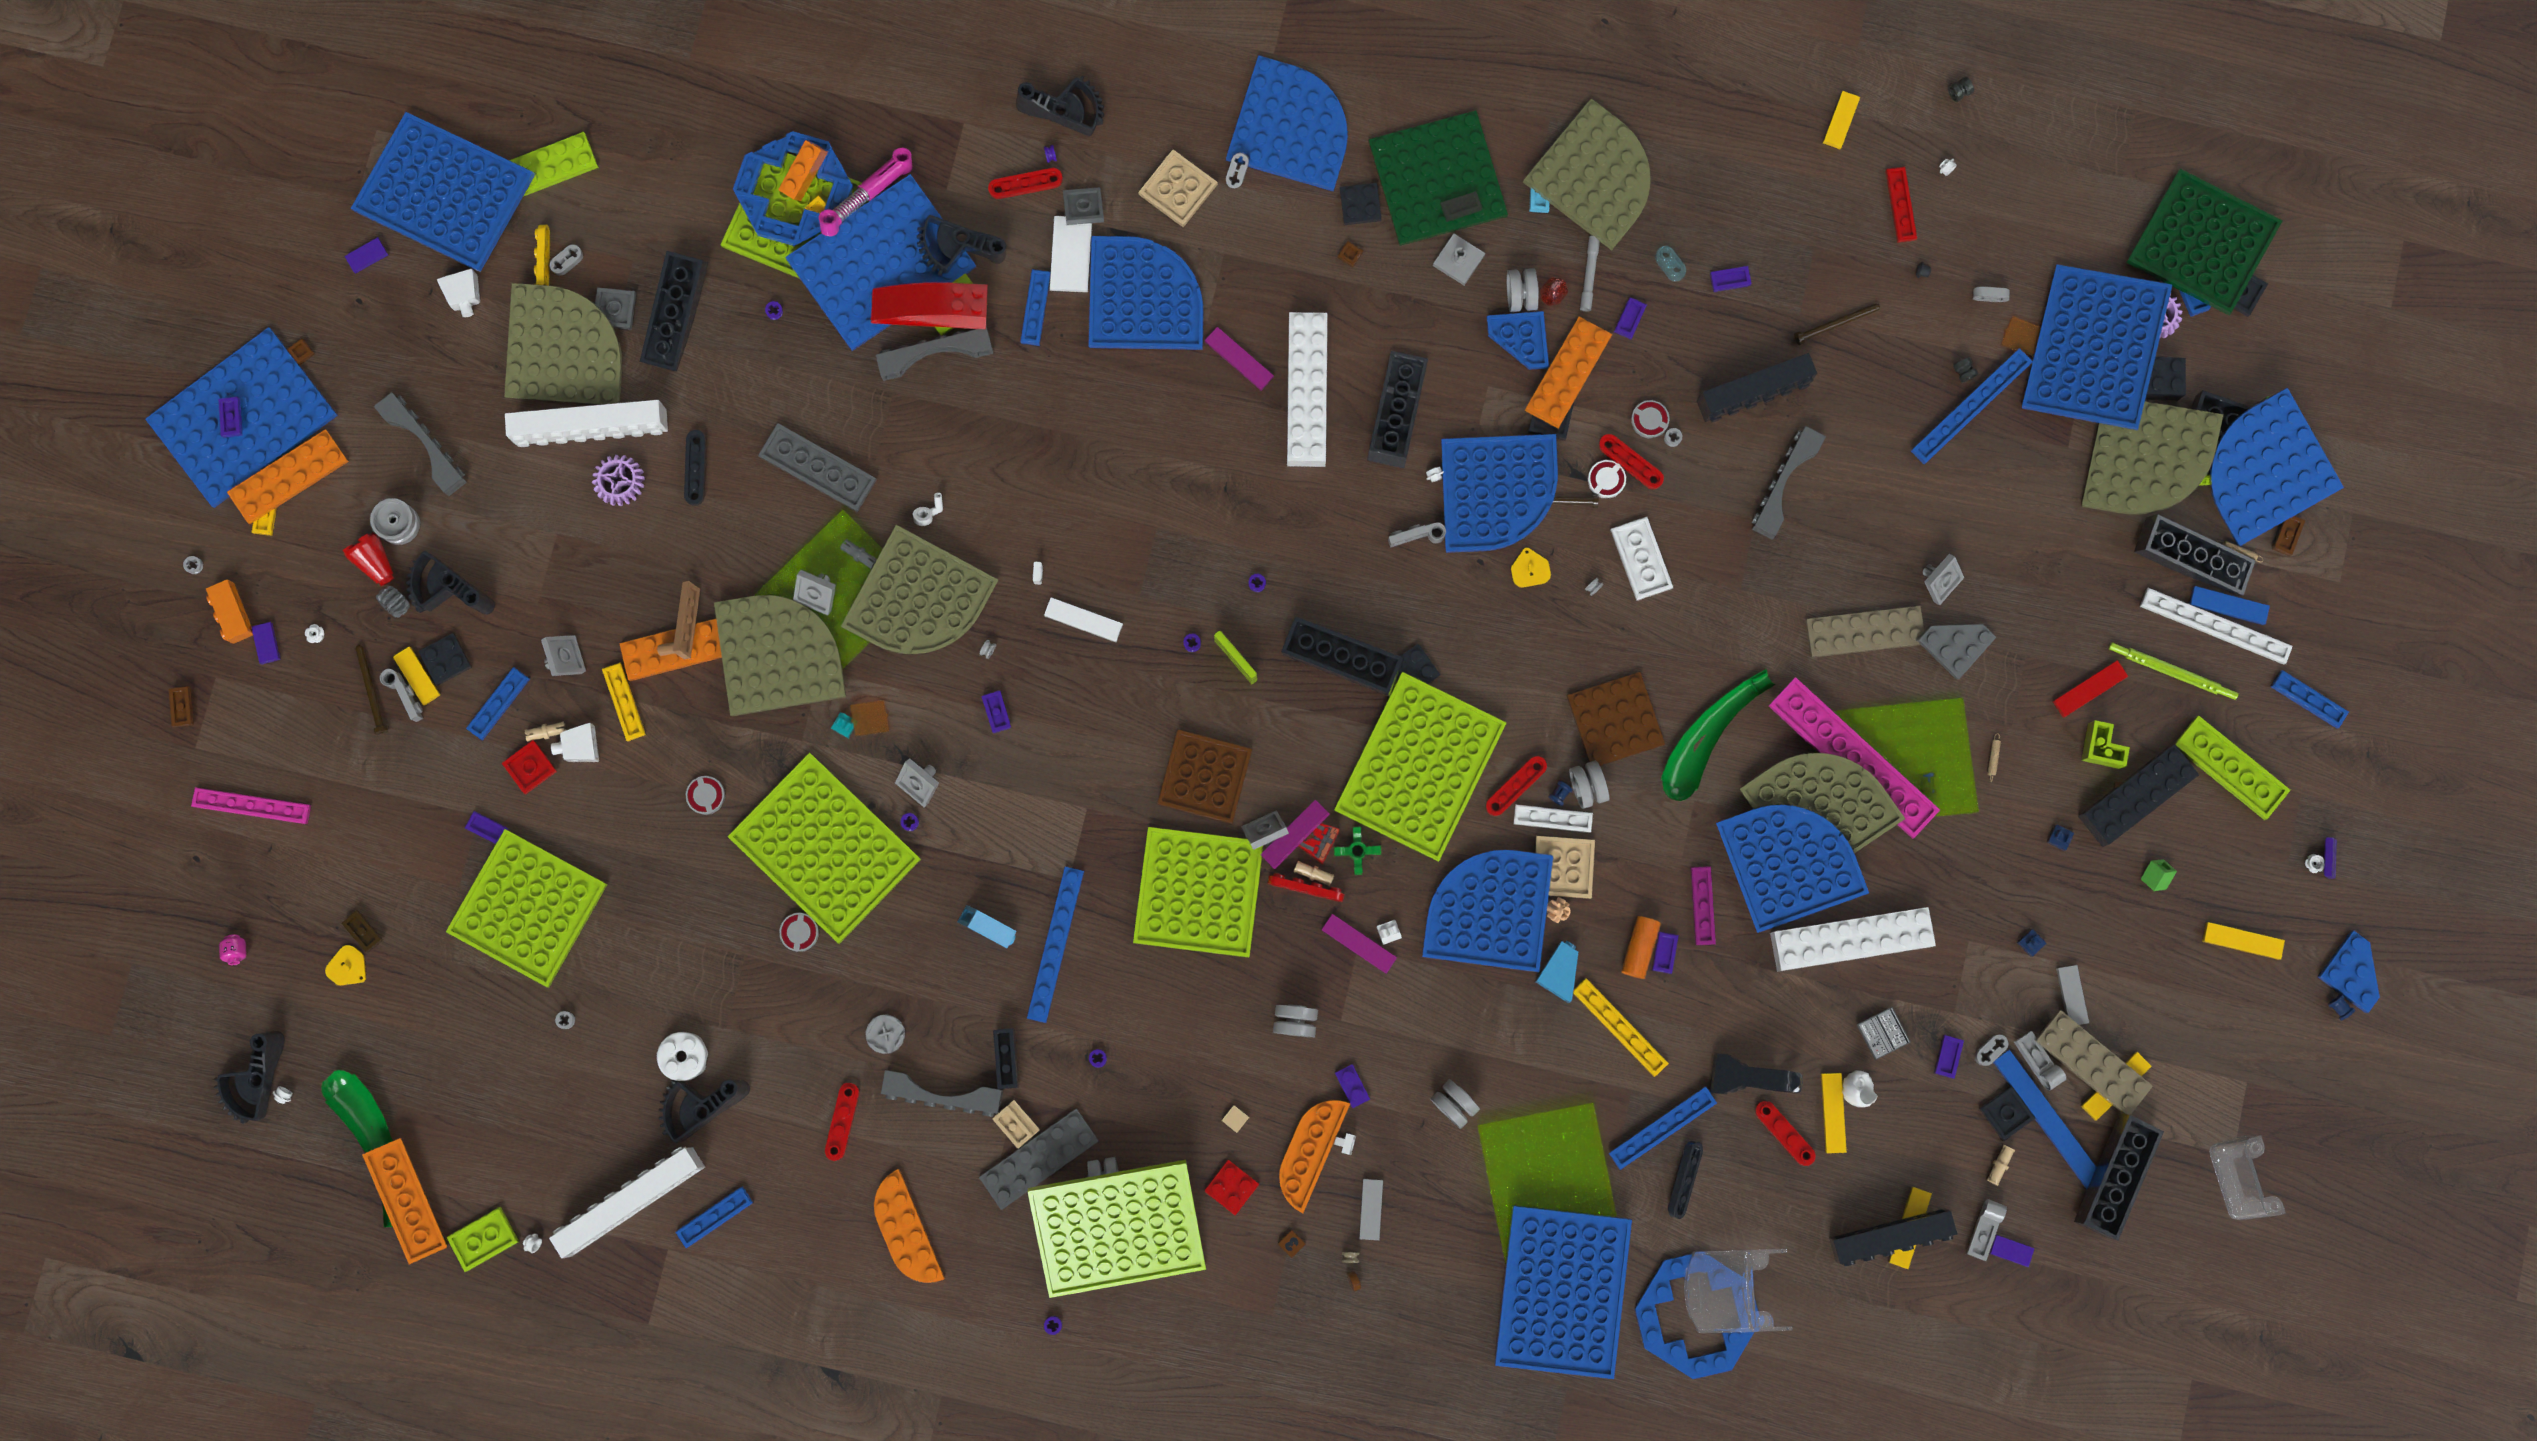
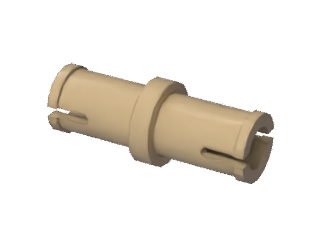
[525,721,566,742]
[1294,861,1334,886]
[1987,1145,2015,1186]

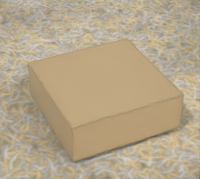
[1222,1106,1249,1133]

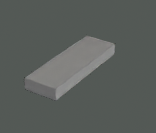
[2056,965,2089,1025]
[1359,1179,1383,1240]

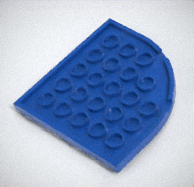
[1226,55,1348,192]
[1089,236,1203,350]
[2210,388,2344,546]
[1441,434,1558,553]
[1716,805,1869,933]
[1422,850,1553,972]

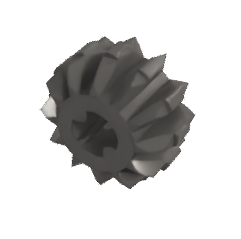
[376,585,410,618]

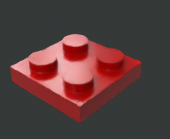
[502,740,557,795]
[1204,1160,1259,1215]

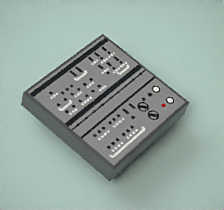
[1857,1007,1910,1060]

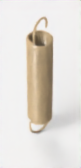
[2217,540,2263,562]
[1988,733,2001,782]

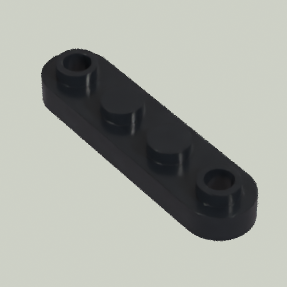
[684,430,706,506]
[1668,1140,1703,1219]

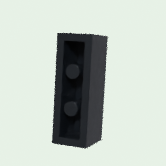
[993,1028,1019,1090]

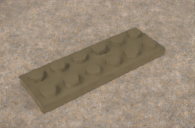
[1805,606,1924,658]
[2035,1010,2153,1115]

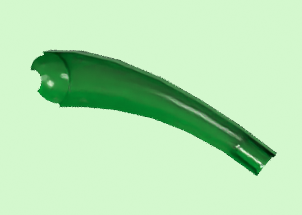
[1661,669,1776,801]
[321,1070,393,1228]

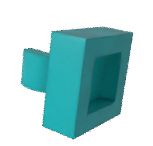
[831,712,858,739]

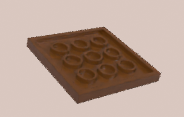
[1567,672,1665,766]
[1157,730,1252,824]

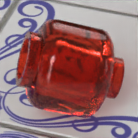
[1540,277,1568,306]

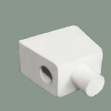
[437,269,480,317]
[551,723,599,762]

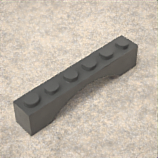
[876,327,994,381]
[374,392,467,496]
[1751,426,1826,540]
[881,1070,1003,1117]

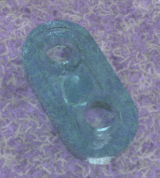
[1655,246,1686,281]

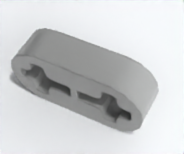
[1226,152,1249,188]
[550,245,583,276]
[1973,287,2010,302]
[1975,1035,2008,1066]

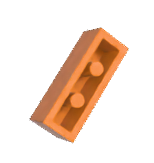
[778,140,828,201]
[206,579,253,644]

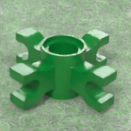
[1334,827,1381,875]

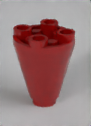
[342,532,395,587]

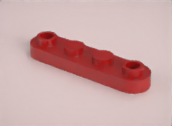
[988,168,1063,199]
[1599,434,1664,489]
[1486,756,1547,816]
[1267,873,1345,902]
[825,1083,860,1161]
[1755,1101,1816,1166]

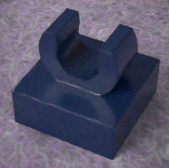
[2047,824,2074,851]
[2017,929,2047,957]

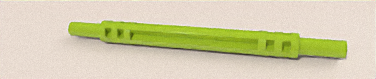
[2108,642,2239,700]

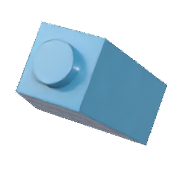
[957,905,1016,948]
[1535,941,1578,1003]

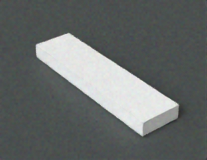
[1044,598,1123,642]
[1513,804,1593,833]

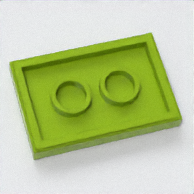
[1214,631,1257,684]
[447,1207,519,1272]

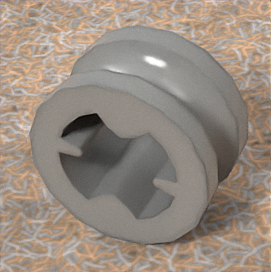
[1664,428,1682,447]
[183,556,203,574]
[1585,578,1604,596]
[979,640,996,659]
[555,1011,575,1029]

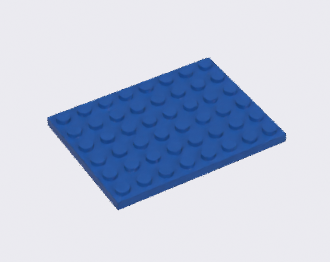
[350,112,535,272]
[785,174,976,351]
[2022,265,2172,430]
[145,327,338,508]
[1495,1205,1632,1379]

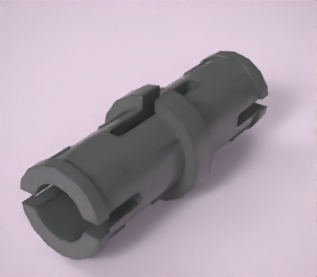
[840,539,877,570]

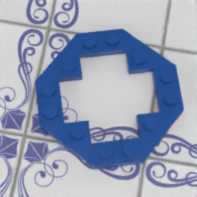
[733,131,853,246]
[1634,1251,1761,1379]

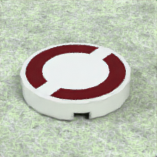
[1588,460,1626,498]

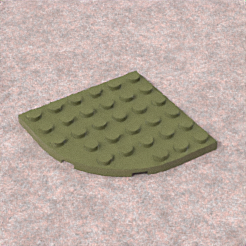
[1523,99,1651,251]
[504,283,622,405]
[2082,402,2223,515]
[841,525,998,654]
[714,595,846,716]
[1740,753,1905,853]

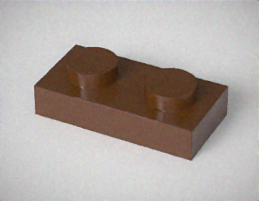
[2272,516,2306,556]
[169,686,194,728]

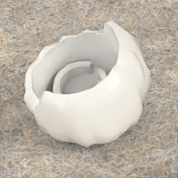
[1842,1070,1878,1107]

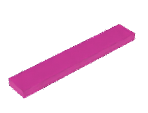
[191,787,311,825]

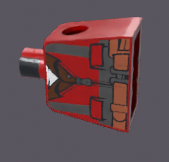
[1298,823,1340,864]

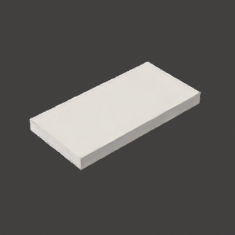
[1050,216,1092,292]
[1611,517,1673,601]

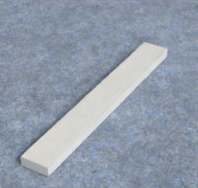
[2140,588,2292,664]

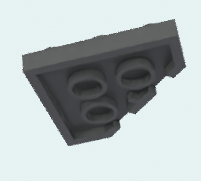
[1916,624,1996,680]

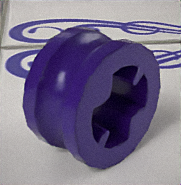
[1044,145,1057,163]
[765,301,783,320]
[1249,574,1266,592]
[1183,634,1201,652]
[900,813,919,831]
[1089,1049,1107,1068]
[1044,1316,1062,1335]

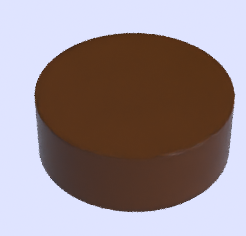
[1347,1271,1361,1292]

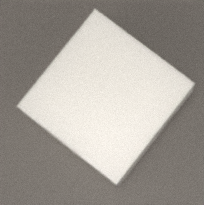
[1033,562,1043,585]

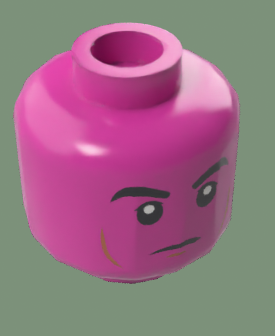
[219,935,247,965]

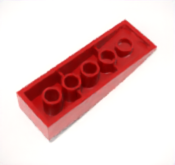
[871,283,988,329]

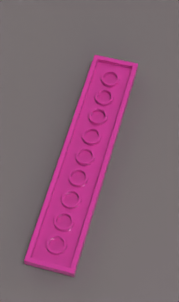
[1769,677,1940,839]

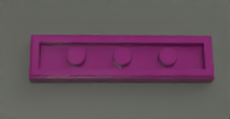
[1205,327,1274,391]
[1260,800,1330,869]
[1690,866,1716,945]
[1321,914,1397,974]

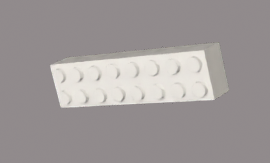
[1287,312,1327,467]
[505,400,668,447]
[1770,907,1936,972]
[549,1146,705,1258]

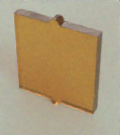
[2001,316,2041,357]
[850,700,889,737]

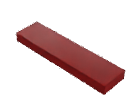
[1885,167,1917,243]
[2053,660,2128,718]

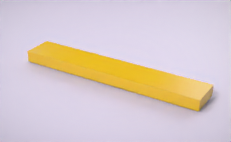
[1573,978,1669,1077]

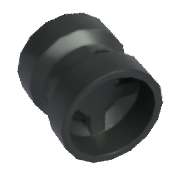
[1948,77,1974,102]
[1953,357,1979,383]

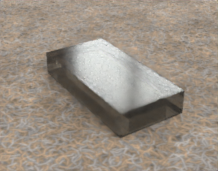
[1440,191,1482,222]

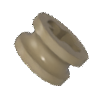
[1342,1252,1359,1263]

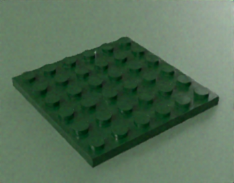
[1368,110,1508,246]
[2127,169,2283,316]

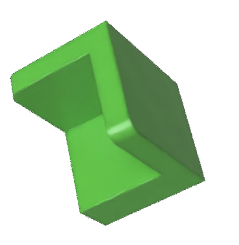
[2141,859,2177,891]

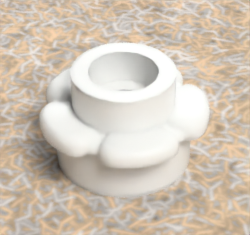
[1939,159,1957,176]
[1426,467,1444,482]
[305,624,324,643]
[2305,854,2325,873]
[273,1086,293,1104]
[523,1234,542,1253]

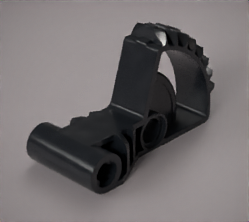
[1016,76,1104,136]
[917,215,1006,276]
[406,551,495,615]
[213,1031,285,1124]
[1710,1053,1803,1095]
[658,1080,750,1143]

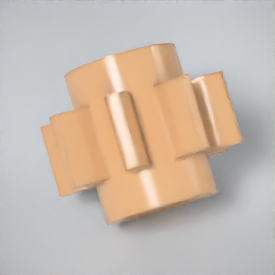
[1547,897,1570,923]

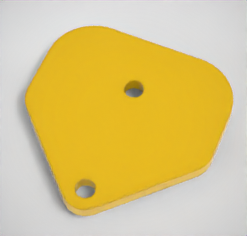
[1511,548,1551,587]
[325,945,366,986]

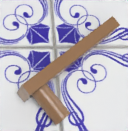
[657,581,700,659]

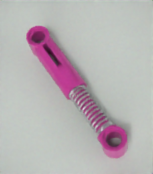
[819,148,913,236]

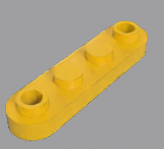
[534,225,550,286]

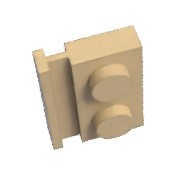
[993,1100,1040,1149]

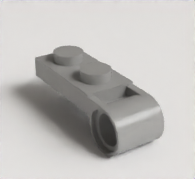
[1388,523,1446,548]
[380,669,423,722]
[2014,1031,2066,1091]
[1966,1199,2007,1261]

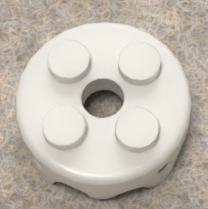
[657,1032,708,1081]

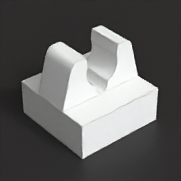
[1377,920,1402,945]
[1334,1133,1356,1155]

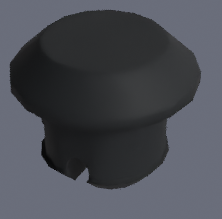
[1915,262,1931,278]

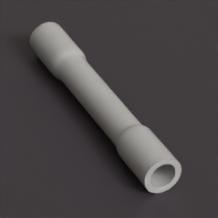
[1580,236,1600,311]

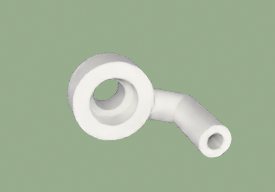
[913,493,943,526]

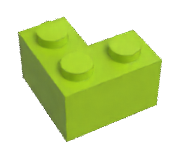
[2081,720,2130,769]

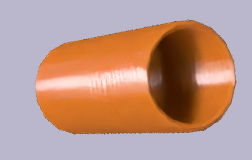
[1621,916,1661,979]

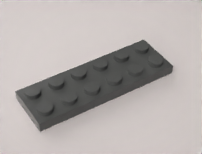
[758,423,877,512]
[979,1109,1099,1210]

